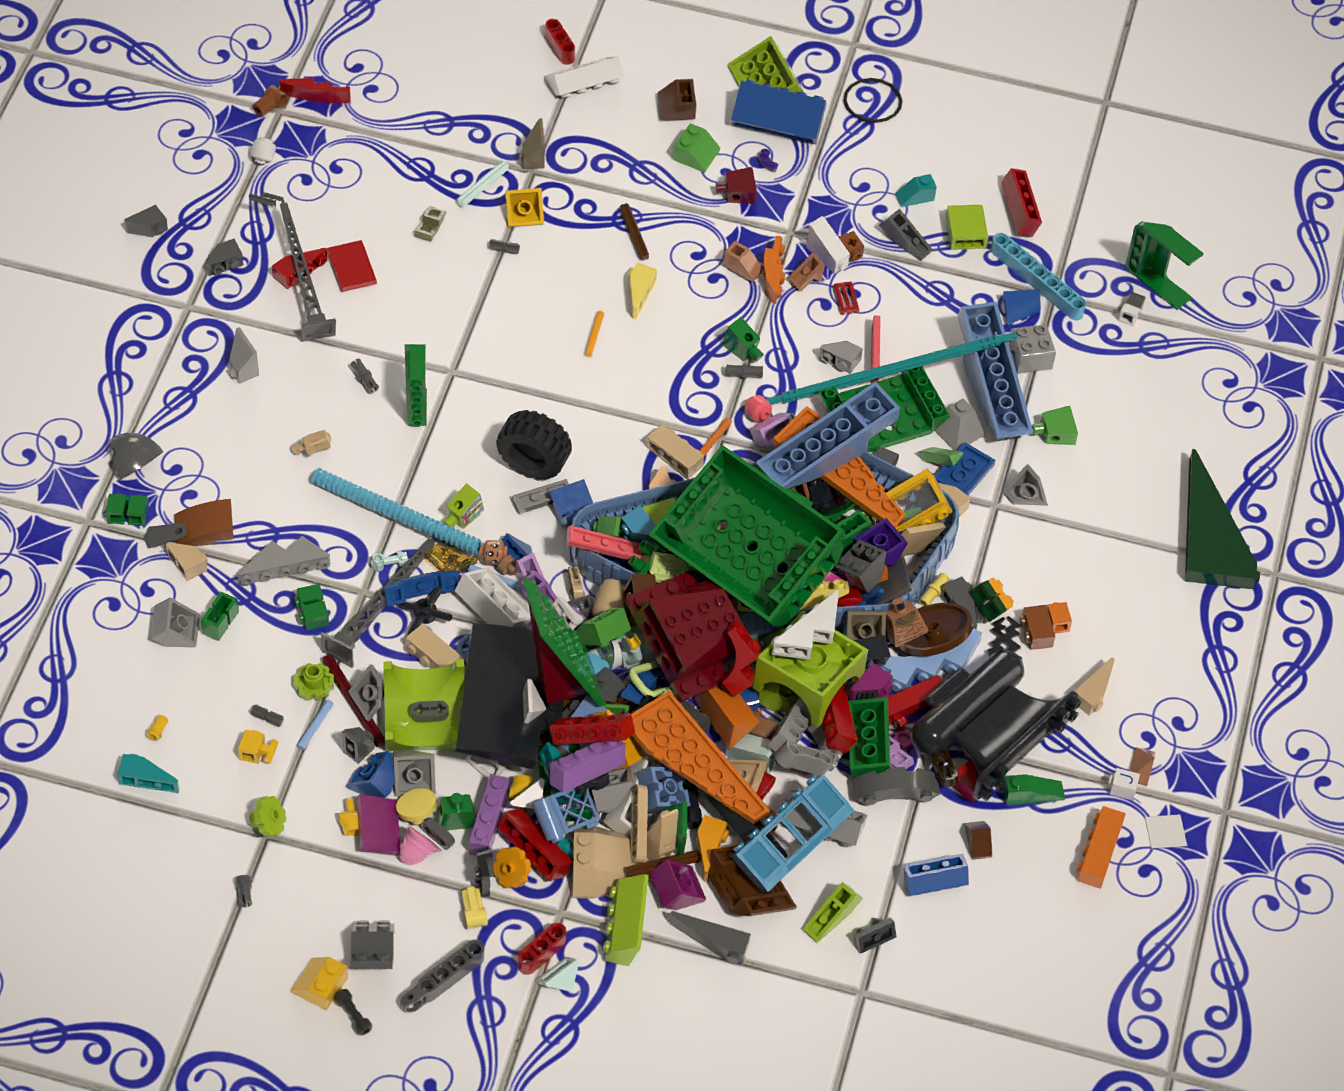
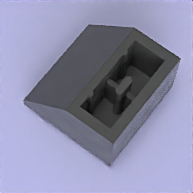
[834,540,886,593]

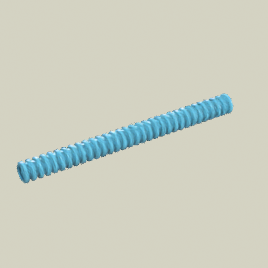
[312,468,481,555]

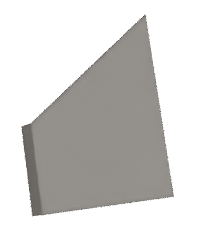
[1003,464,1048,506]

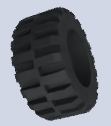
[496,410,572,480]

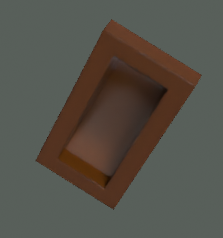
[964,821,992,860]

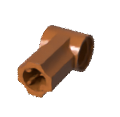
[252,85,288,117]

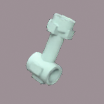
[371,551,408,572]

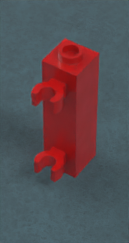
[888,675,944,731]

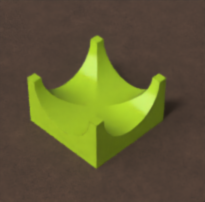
[753,611,868,727]
[383,659,464,752]

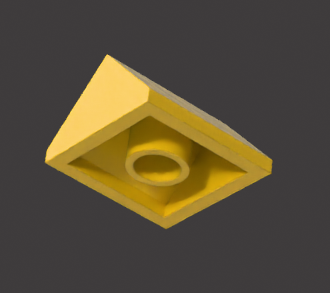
[505,188,544,227]

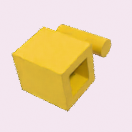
[238,729,279,764]

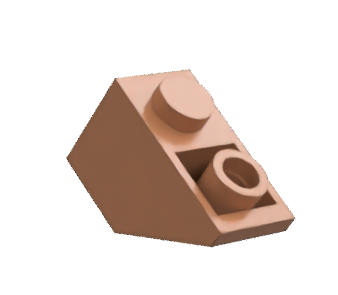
[724,241,763,282]

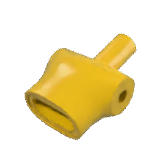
[509,775,534,812]
[339,798,359,836]

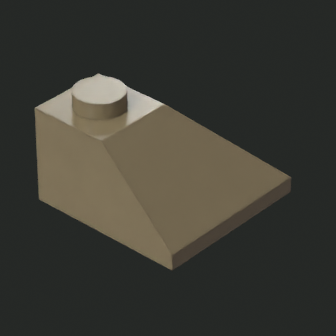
[519,118,545,169]

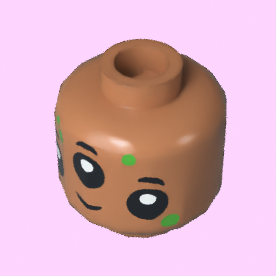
[479,540,507,565]

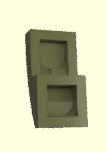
[415,206,446,241]

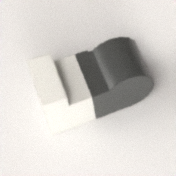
[1119,292,1146,327]

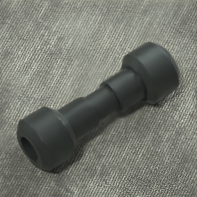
[334,989,373,1035]

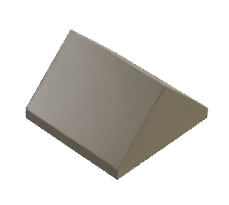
[842,611,886,640]

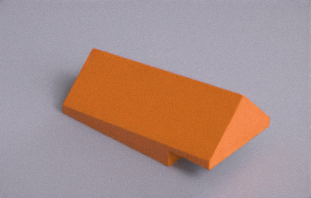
[694,685,760,749]

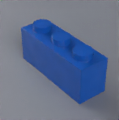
[903,853,969,896]

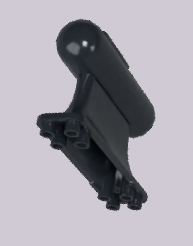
[911,650,1082,801]

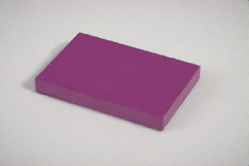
[356,794,400,856]

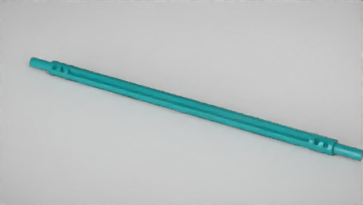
[766,332,1017,405]

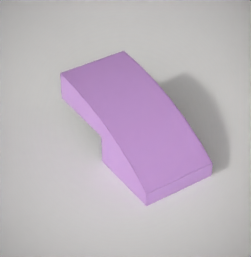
[889,736,914,770]

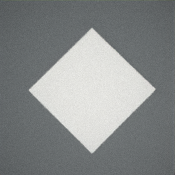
[1145,815,1187,848]

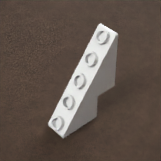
[771,590,839,660]

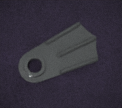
[144,523,188,548]

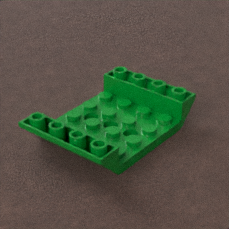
[817,366,950,453]

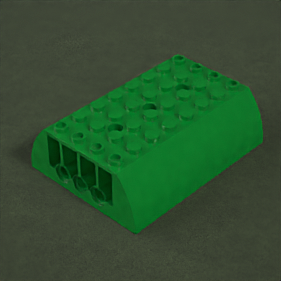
[648,445,845,626]

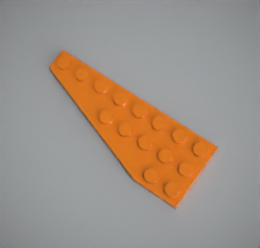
[632,691,770,824]

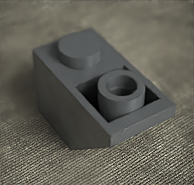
[207,238,243,277]

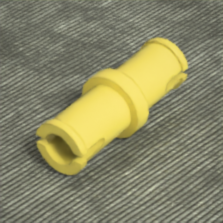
[918,572,950,607]

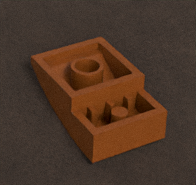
[174,499,234,546]

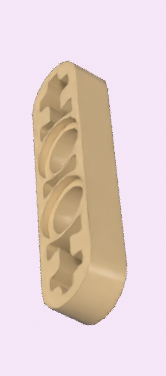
[631,784,648,863]

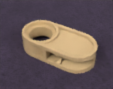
[568,566,584,600]

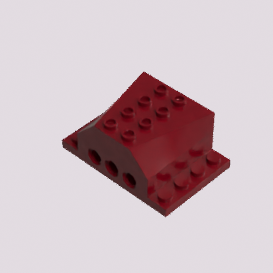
[624,570,743,703]

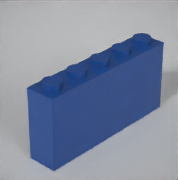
[731,80,827,144]

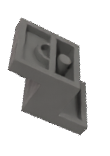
[350,920,395,969]

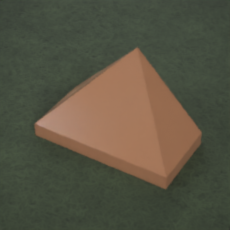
[1130,747,1155,786]

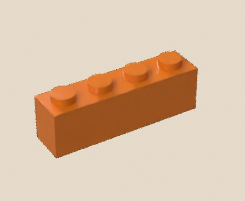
[1076,806,1126,889]

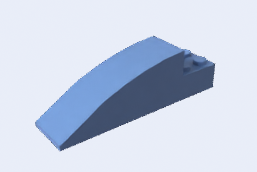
[958,302,1033,439]
[756,382,900,489]

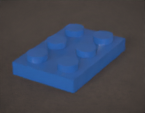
[935,442,996,496]

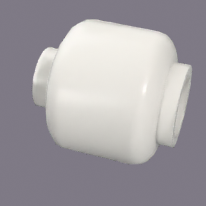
[251,137,276,164]

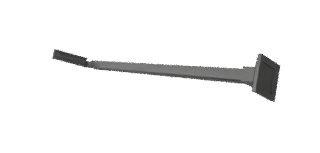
[249,192,336,342]
[321,536,456,668]

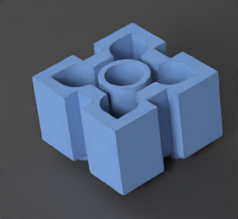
[637,767,690,813]

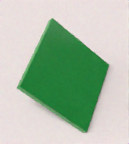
[822,502,856,524]

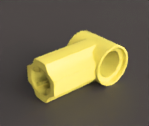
[462,887,488,929]

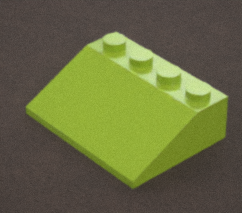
[728,36,805,93]

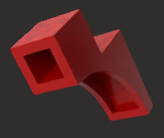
[722,620,761,697]

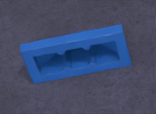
[501,533,532,567]

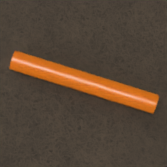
[700,418,732,456]

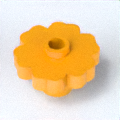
[493,847,531,888]

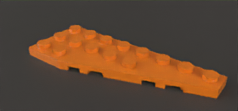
[772,406,906,528]

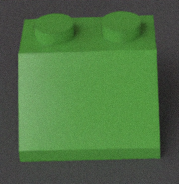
[673,123,721,173]

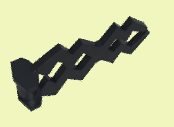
[987,616,1022,659]

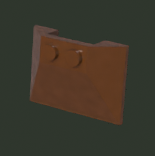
[710,846,797,916]

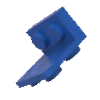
[549,479,593,527]

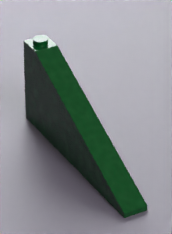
[1185,449,1260,589]

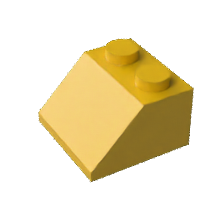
[290,957,348,1011]

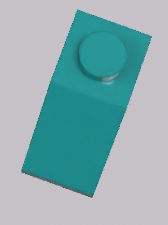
[895,174,937,208]

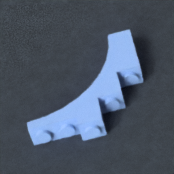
[865,628,982,692]

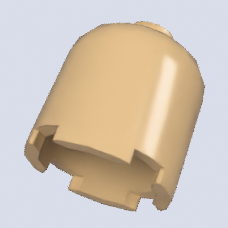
[592,579,625,617]

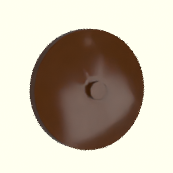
[899,603,973,656]

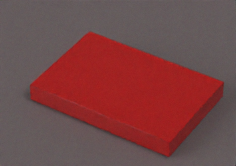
[327,240,377,292]

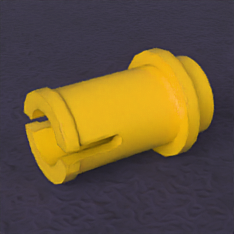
[147,715,169,741]

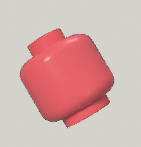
[745,395,772,423]

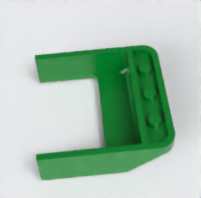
[1126,221,1204,310]

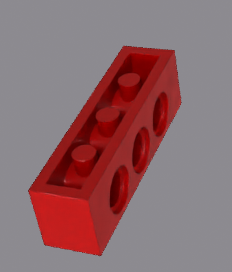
[549,713,635,745]

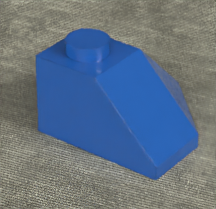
[346,751,395,798]

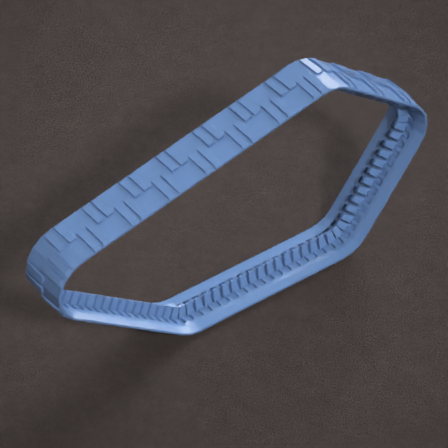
[569,452,959,640]

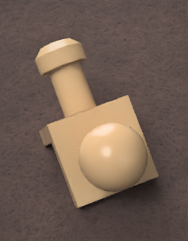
[292,429,332,456]

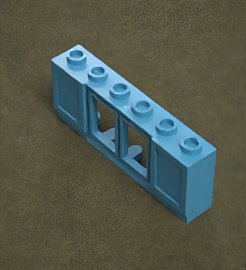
[731,774,855,893]

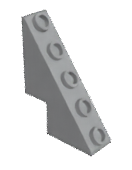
[238,536,331,586]

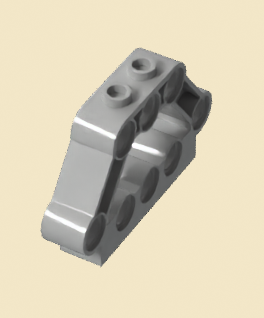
[768,696,843,777]

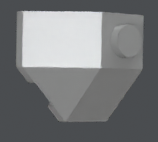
[348,664,385,721]

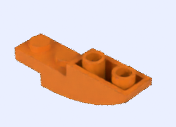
[763,236,786,304]

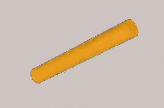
[585,311,604,357]

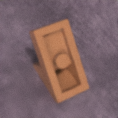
[788,252,825,291]

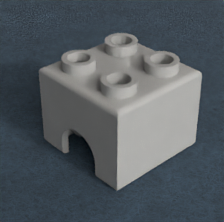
[1008,324,1056,374]

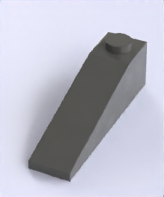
[670,911,751,964]

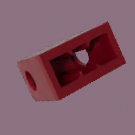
[715,167,757,204]

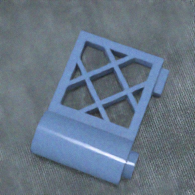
[531,787,601,844]

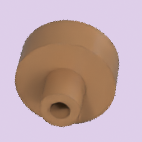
[498,555,517,575]

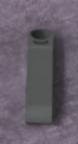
[400,939,485,1012]

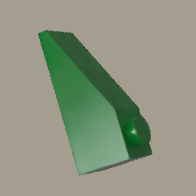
[1002,774,1065,805]

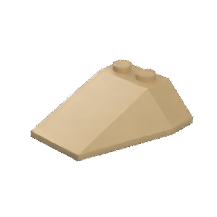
[573,826,652,899]

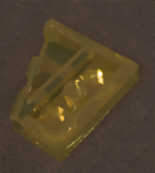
[424,543,478,574]

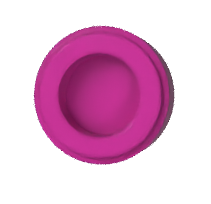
[894,730,913,751]

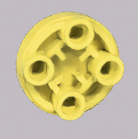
[396,788,438,825]

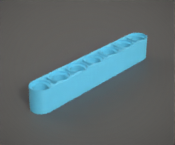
[991,233,1086,321]

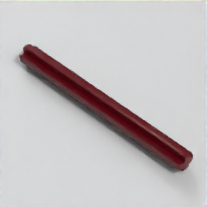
[322,654,385,747]

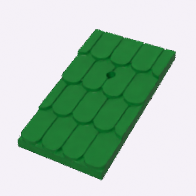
[523,578,606,707]

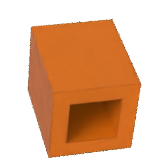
[1047,602,1072,634]

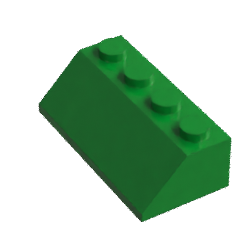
[848,697,891,778]

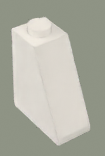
[806,216,850,274]

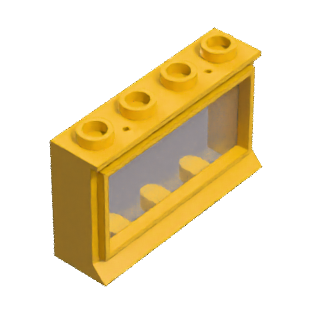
[864,468,953,534]

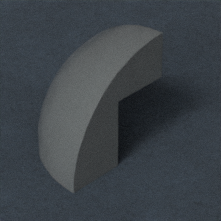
[110,433,163,479]

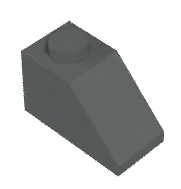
[124,204,168,237]
[342,727,375,764]

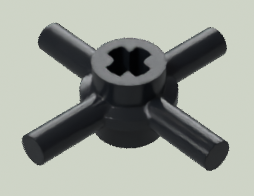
[399,587,452,634]

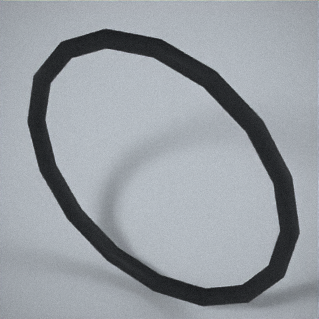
[843,78,903,123]

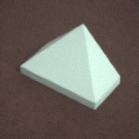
[536,956,579,991]

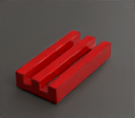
[834,281,859,315]

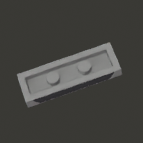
[513,479,569,514]

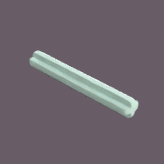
[457,161,509,207]

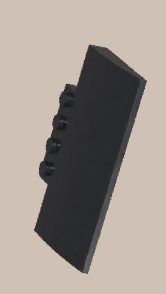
[455,623,564,770]

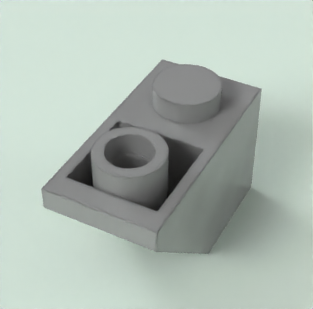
[819,341,863,374]

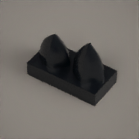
[854,917,897,954]

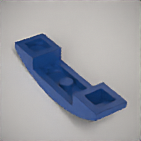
[384,570,460,606]

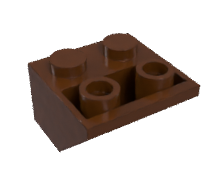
[657,79,697,120]

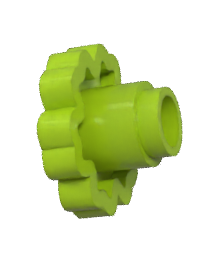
[294,663,334,700]
[249,795,287,837]

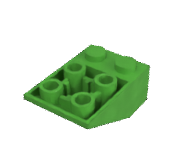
[576,608,631,647]

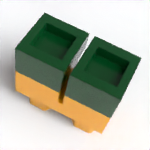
[969,577,1014,622]

